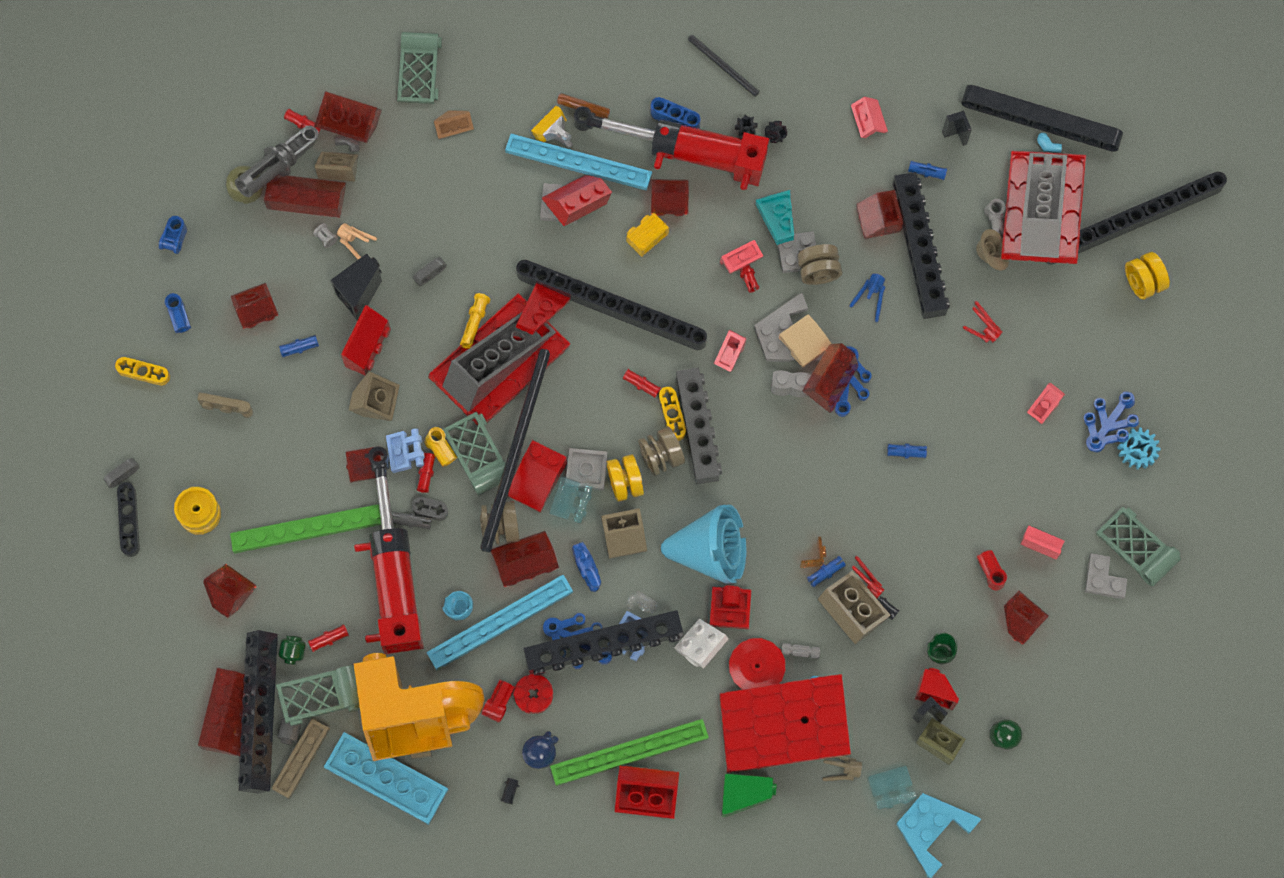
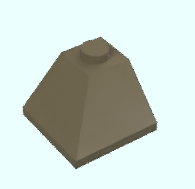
[349,372,400,421]

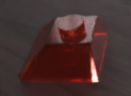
[203,564,257,618]
[1004,590,1049,645]

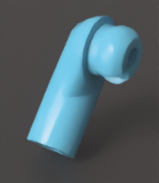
[1037,133,1062,153]

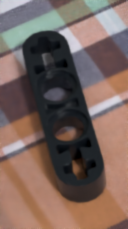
[117,482,140,557]

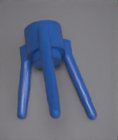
[849,273,886,322]

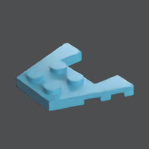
[896,793,981,878]

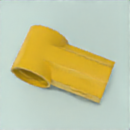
[424,427,457,467]

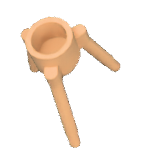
[337,223,377,259]

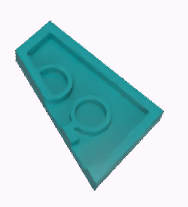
[756,190,794,245]

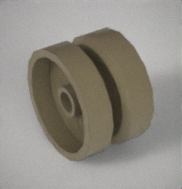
[797,244,842,285]

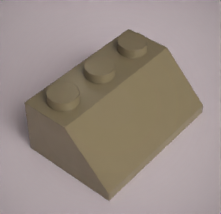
[818,571,891,644]

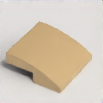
[779,314,832,367]

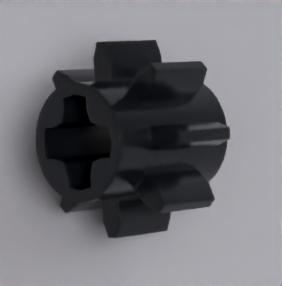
[735,114,758,137]
[765,121,787,144]

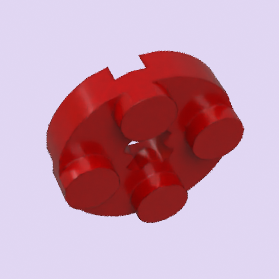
[514,674,553,714]

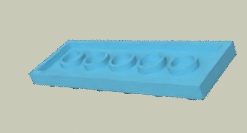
[324,732,449,825]

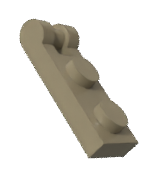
[197,392,253,418]

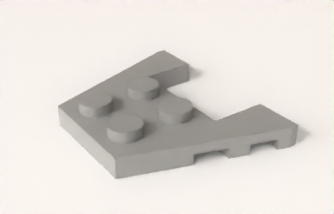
[754,293,826,362]

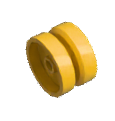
[1125,252,1170,300]
[606,454,644,502]
[174,487,221,535]

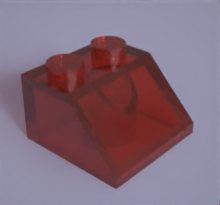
[651,179,689,216]
[231,282,278,329]

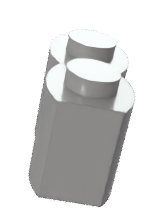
[771,370,811,397]

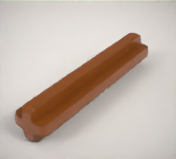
[557,93,610,119]

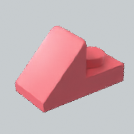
[714,330,747,372]
[1027,383,1065,424]

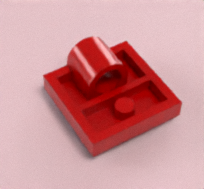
[710,585,751,630]

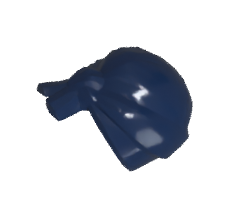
[522,731,559,769]

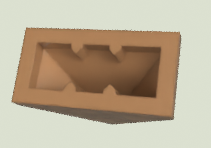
[434,110,474,139]

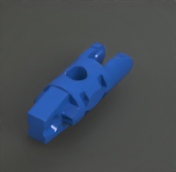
[572,542,602,592]

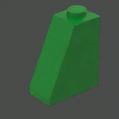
[722,774,777,817]

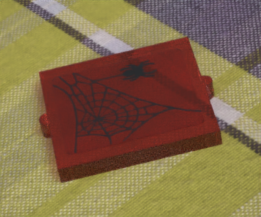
[346,447,382,483]

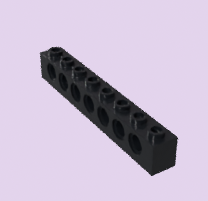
[892,172,950,319]
[523,610,683,676]
[238,630,278,794]

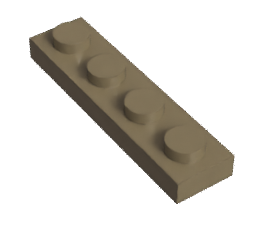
[271,719,330,799]

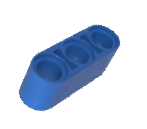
[650,97,701,129]

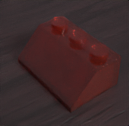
[314,91,382,143]
[802,343,859,413]
[491,531,559,587]

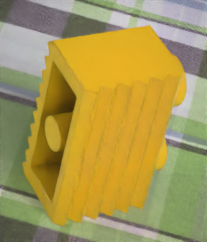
[626,213,669,257]

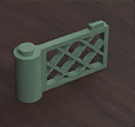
[397,32,442,104]
[442,412,505,496]
[1096,507,1181,586]
[276,665,360,726]

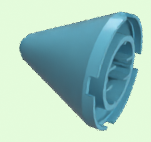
[661,504,746,584]

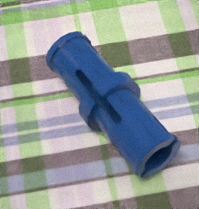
[908,161,947,180]
[279,335,319,358]
[887,443,927,459]
[807,556,846,588]

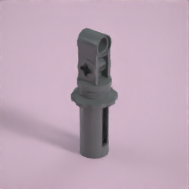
[235,126,318,198]

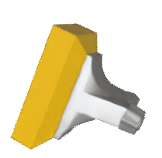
[531,106,573,148]

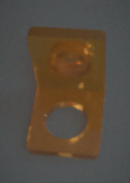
[800,537,826,568]

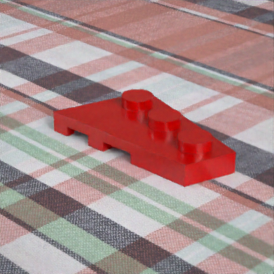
[516,283,571,335]

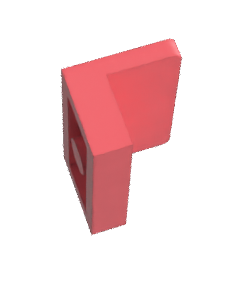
[851,97,888,138]
[719,240,763,274]
[1020,525,1064,560]

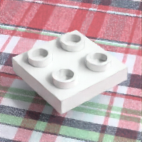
[674,619,728,669]

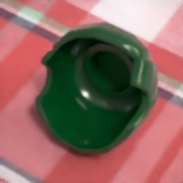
[927,633,958,665]
[990,719,1022,750]

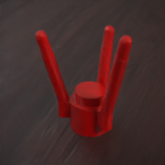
[963,301,1003,343]
[852,556,885,599]

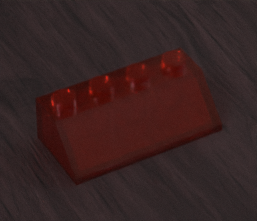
[264,175,346,218]
[198,668,245,757]

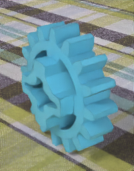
[1117,427,1161,470]

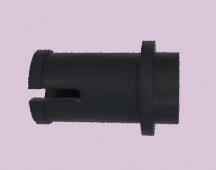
[878,596,900,620]
[500,778,520,805]

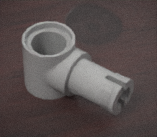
[984,199,1005,237]

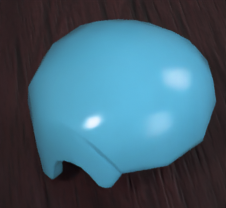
[442,591,473,621]

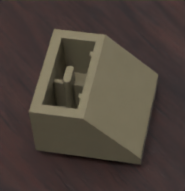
[601,508,647,559]

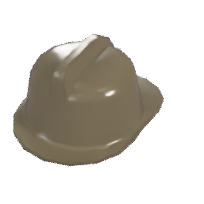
[976,229,1009,271]

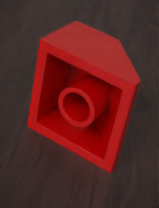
[915,668,959,710]

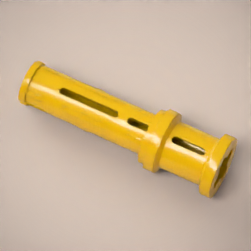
[460,293,490,349]

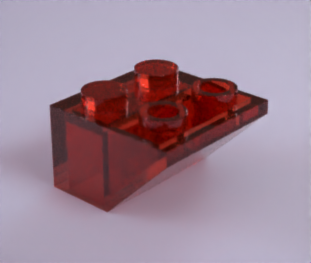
[856,190,903,239]

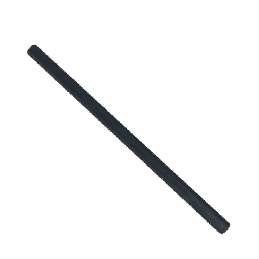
[480,349,550,553]

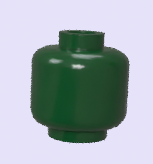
[279,635,306,665]

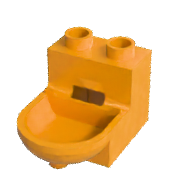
[354,653,484,761]

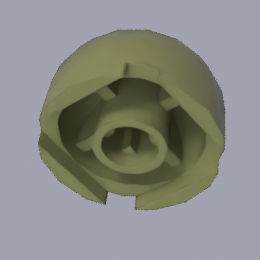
[226,166,264,204]

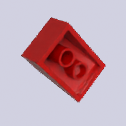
[508,440,567,513]

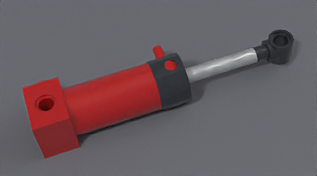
[574,106,769,190]
[354,446,424,655]

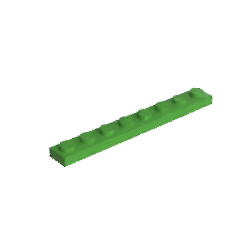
[230,504,381,554]
[550,719,709,786]

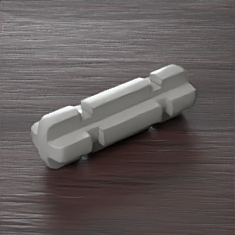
[781,643,820,659]

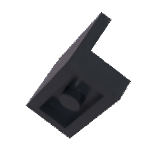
[942,111,972,146]
[912,696,948,723]

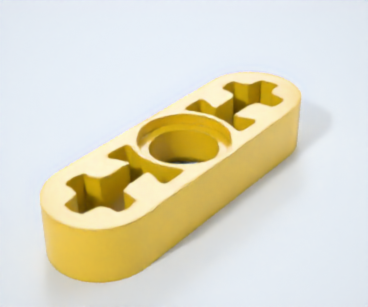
[115,357,170,386]
[659,387,686,441]

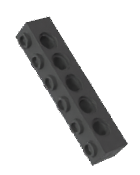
[676,368,722,485]

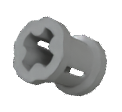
[313,223,338,248]

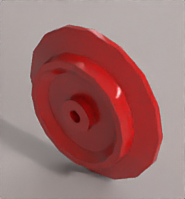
[729,638,786,690]

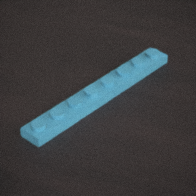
[505,134,652,191]
[426,575,573,671]

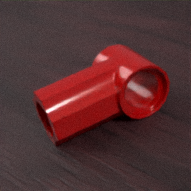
[976,550,1007,591]
[481,680,515,723]

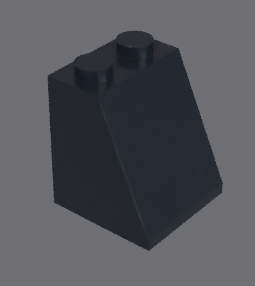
[330,254,382,321]

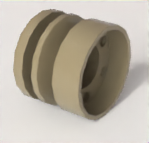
[638,426,685,476]
[480,501,520,544]

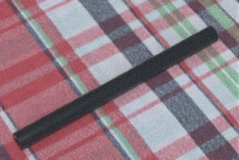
[688,35,760,97]

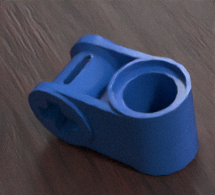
[159,216,187,254]

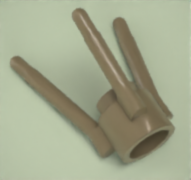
[822,756,862,781]

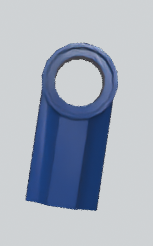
[165,293,191,333]

